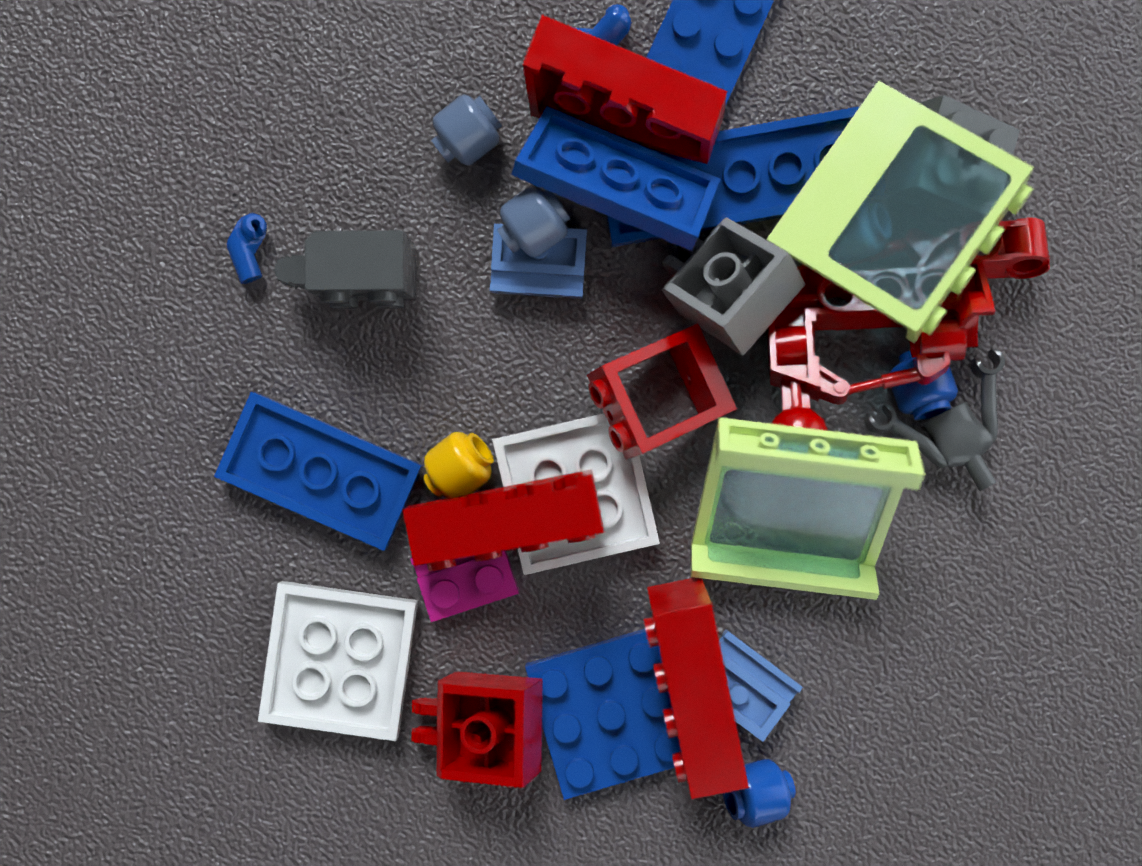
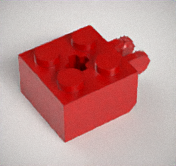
[411,671,543,788]

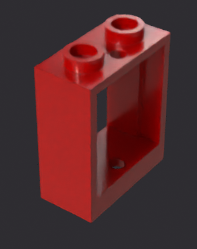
[587,323,737,460]

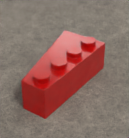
[522,15,727,164]
[402,469,604,571]
[644,577,749,799]

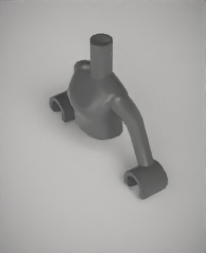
[864,349,1005,491]

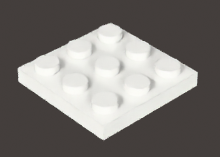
[492,413,660,575]
[258,581,418,741]

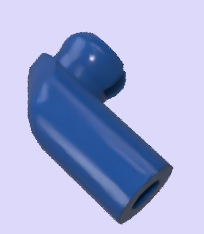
[576,4,632,45]
[226,213,267,284]

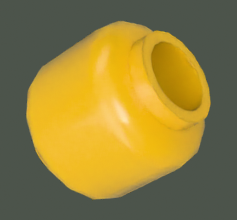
[424,432,494,498]

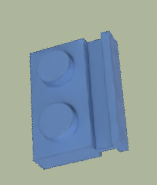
[490,223,587,299]
[719,629,803,742]

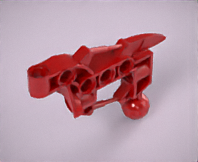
[767,217,1050,431]

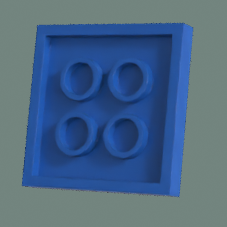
[525,629,681,800]

